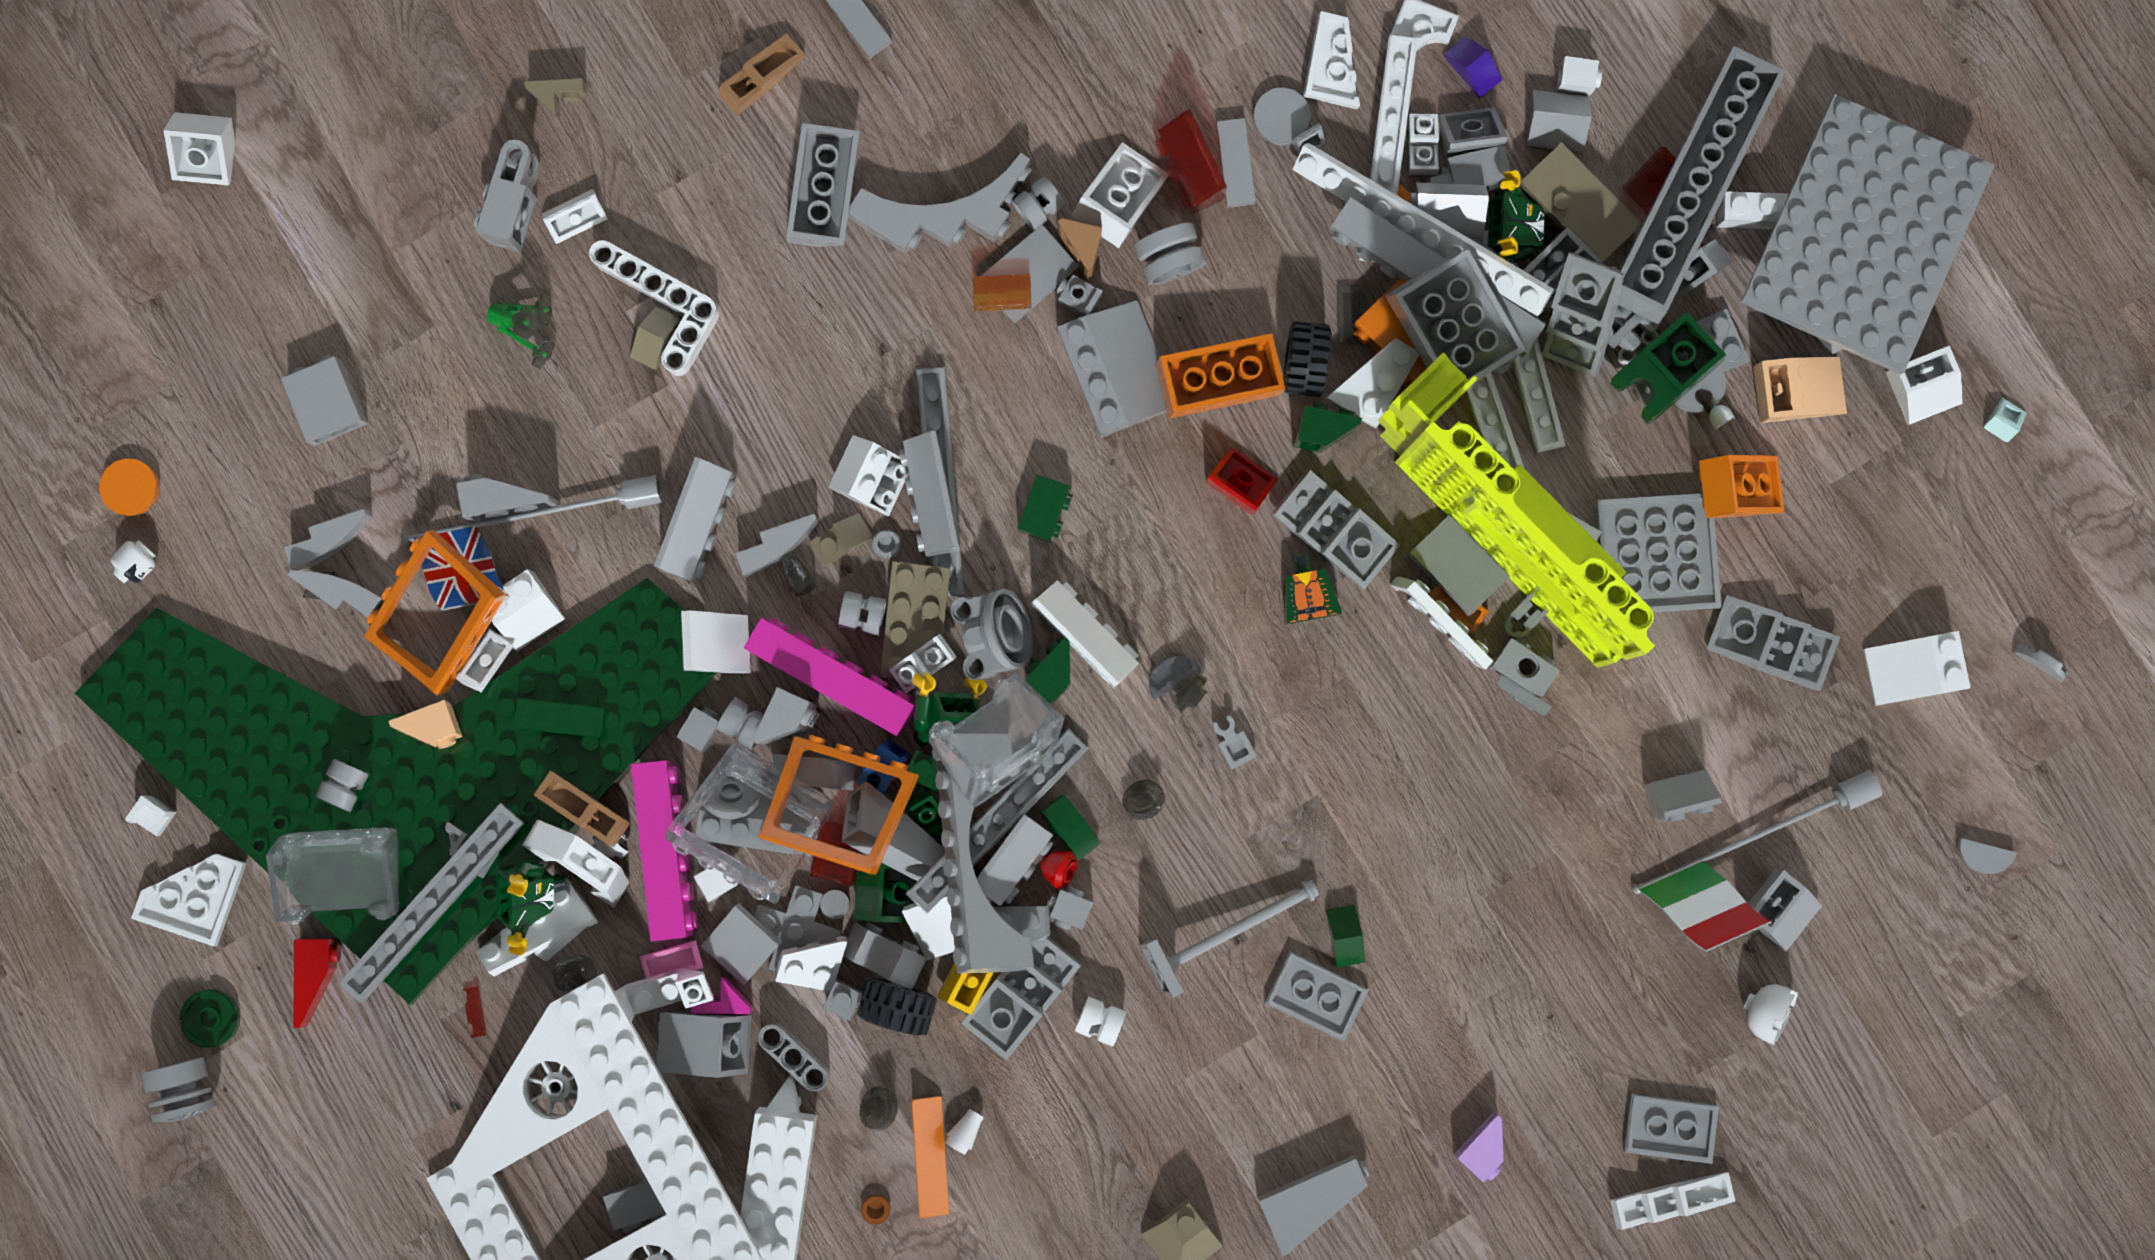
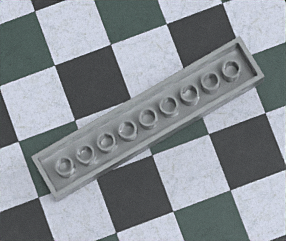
[1618,46,1786,324]

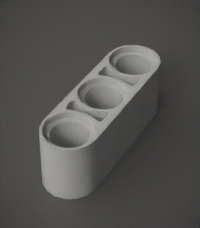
[758,1022,830,1091]

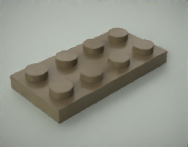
[880,561,951,683]

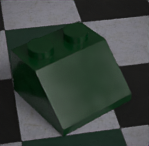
[854,863,917,922]

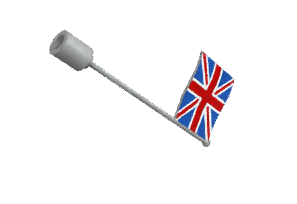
[403,474,663,611]

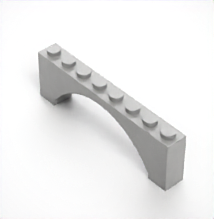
[932,734,1034,974]

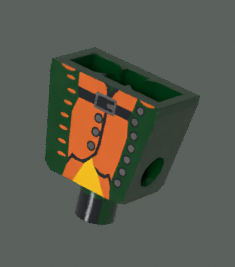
[1284,555,1342,625]

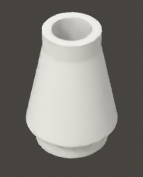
[945,1109,984,1155]

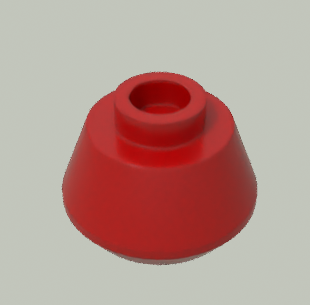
[1041,851,1078,889]

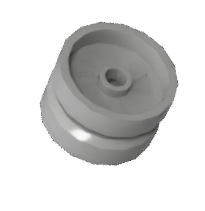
[1134,223,1207,285]

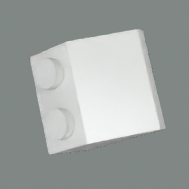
[163,112,235,185]
[491,569,566,652]

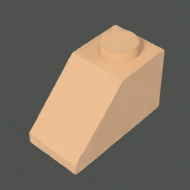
[389,700,463,749]

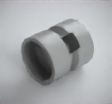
[1012,176,1066,230]
[839,591,887,636]
[716,697,764,750]
[315,758,369,812]

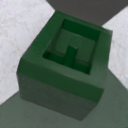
[1325,905,1365,968]

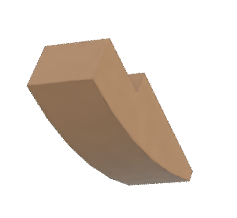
[718,33,805,116]
[534,770,630,847]

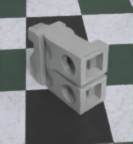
[1608,266,1662,354]

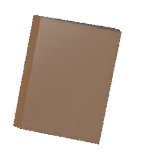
[1057,218,1102,282]

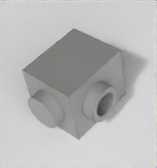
[1048,886,1093,930]

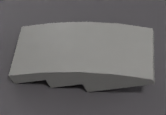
[1542,253,1625,377]
[1271,469,1400,590]
[1707,595,1840,692]
[961,937,1082,1060]

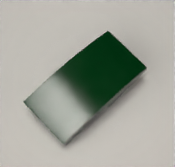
[905,790,944,847]
[1040,794,1101,861]

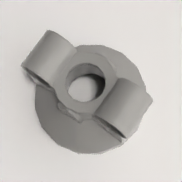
[950,588,1033,680]

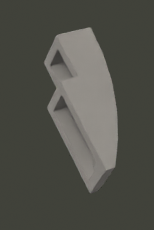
[284,509,372,571]
[736,514,819,577]
[287,570,382,617]

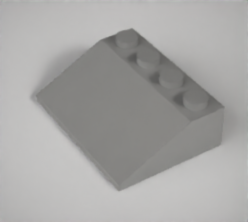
[1385,249,1526,383]
[1057,300,1167,438]

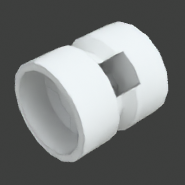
[1075,996,1126,1047]

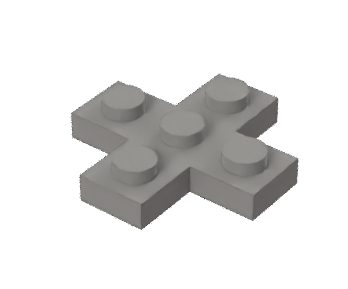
[755,885,843,972]

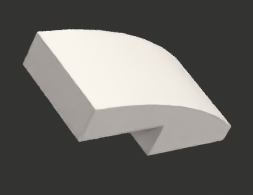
[1408,114,1439,175]
[889,634,956,693]

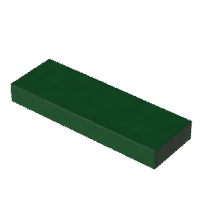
[513,698,606,738]

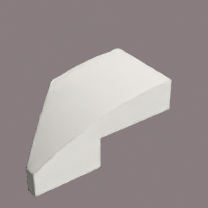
[767,1074,802,1113]

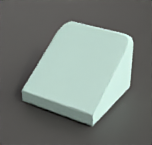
[1984,398,2027,442]

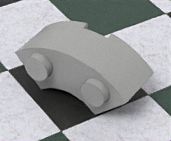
[843,922,927,990]

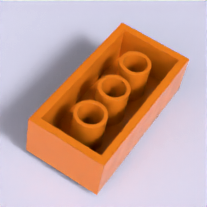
[1155,333,1285,419]

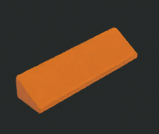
[912,1096,950,1218]

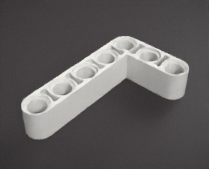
[589,240,719,376]

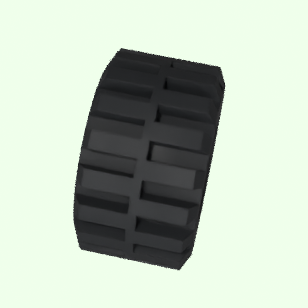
[1283,321,1332,397]
[857,978,937,1036]

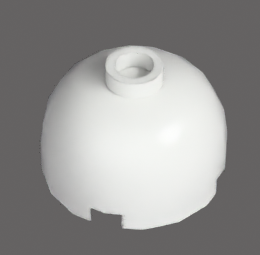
[1744,984,1798,1045]

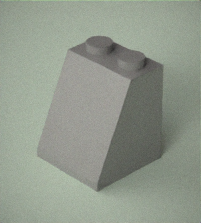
[656,1011,752,1078]

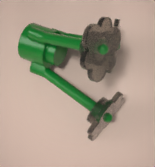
[487,293,555,369]

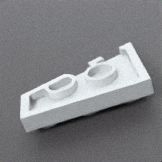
[1303,11,1360,109]
[1326,338,1419,429]

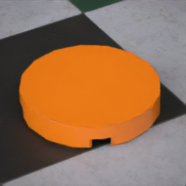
[99,458,160,516]

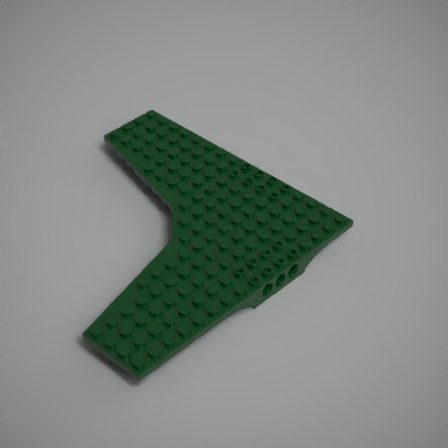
[74,578,718,1005]

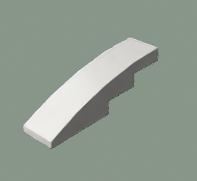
[1610,1172,1735,1230]

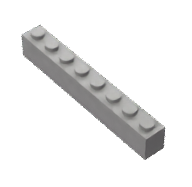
[1329,197,1546,358]

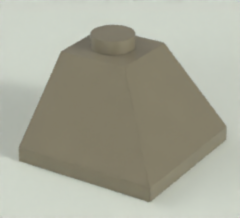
[1141,1198,1223,1260]

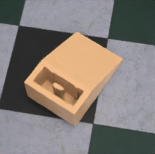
[1753,357,1847,423]

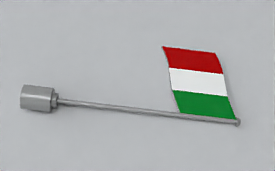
[1632,770,1882,952]

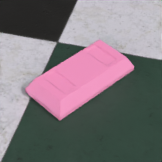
[639,940,704,979]

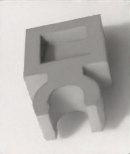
[1212,715,1257,770]

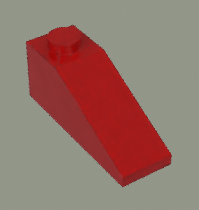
[293,938,341,1028]

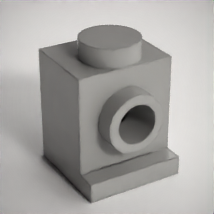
[1056,275,1103,317]

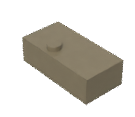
[1519,142,1642,262]

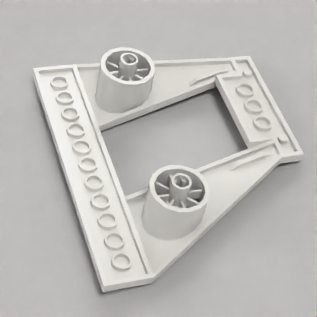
[426,973,764,1260]

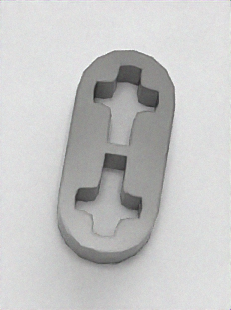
[1503,593,1548,639]

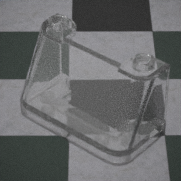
[929,673,1065,807]
[266,828,399,924]

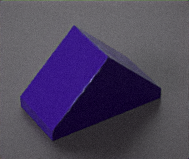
[1443,36,1502,99]

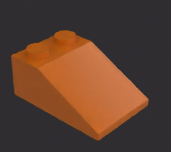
[1699,455,1785,518]

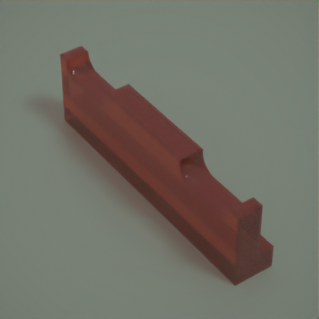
[463,986,486,1038]

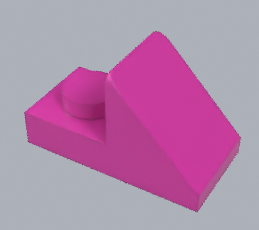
[691,977,753,1014]

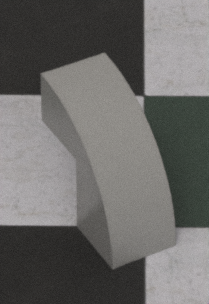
[771,754,855,790]

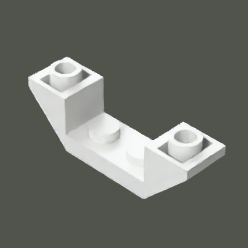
[522,820,629,907]
[615,968,714,1022]

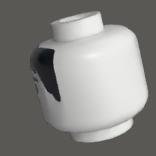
[110,540,156,583]

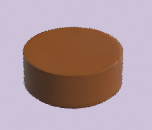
[861,1195,890,1225]

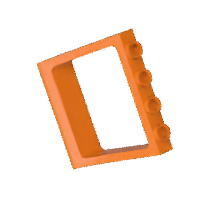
[363,530,507,695]
[758,735,919,875]

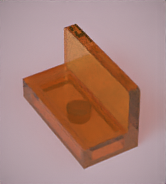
[973,274,1032,312]

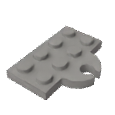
[1622,309,1750,413]

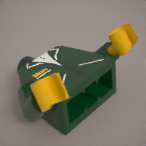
[1488,170,1556,263]
[912,672,987,747]
[497,860,566,956]

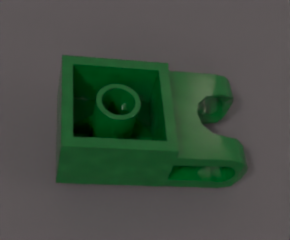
[1610,312,1726,424]

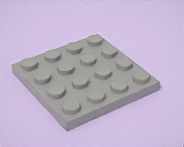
[1595,493,1722,613]

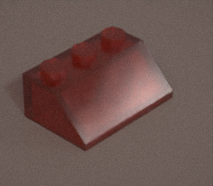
[1154,109,1227,214]

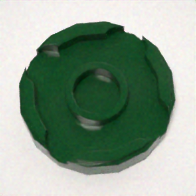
[179,989,240,1048]

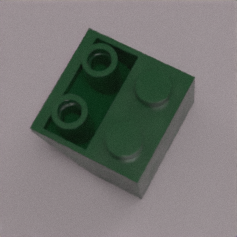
[1293,403,1362,453]
[1025,637,1071,706]

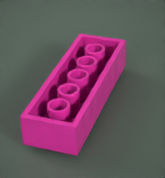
[744,617,915,737]
[631,760,698,942]

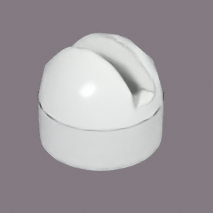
[1709,405,1735,429]

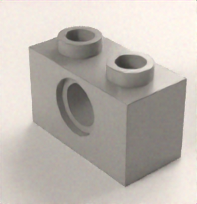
[1488,637,1560,699]

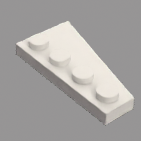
[1390,576,1493,670]
[476,878,598,976]

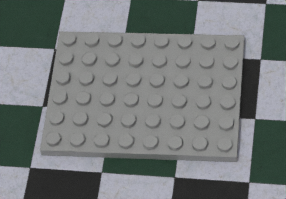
[1740,94,1995,375]

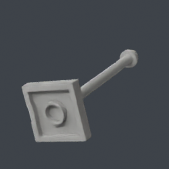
[1139,880,1319,998]

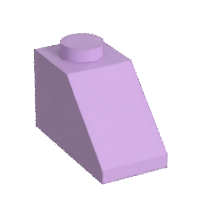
[1453,1112,1504,1183]

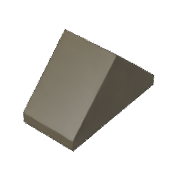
[630,307,682,370]

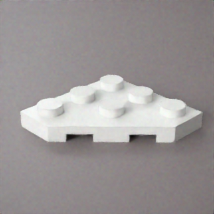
[131,853,247,946]

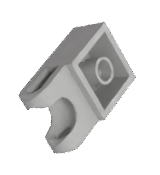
[474,140,540,253]

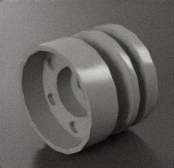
[140,1057,215,1123]

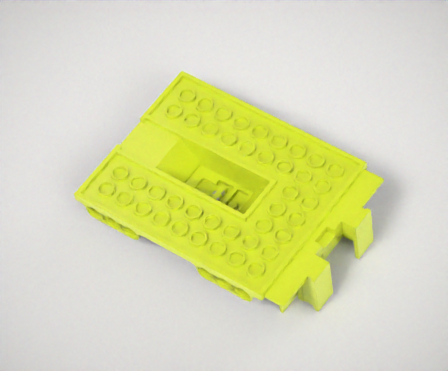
[1378,352,1655,668]

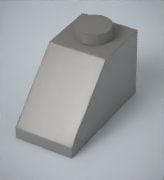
[1673,239,1732,302]

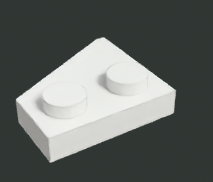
[774,936,847,992]

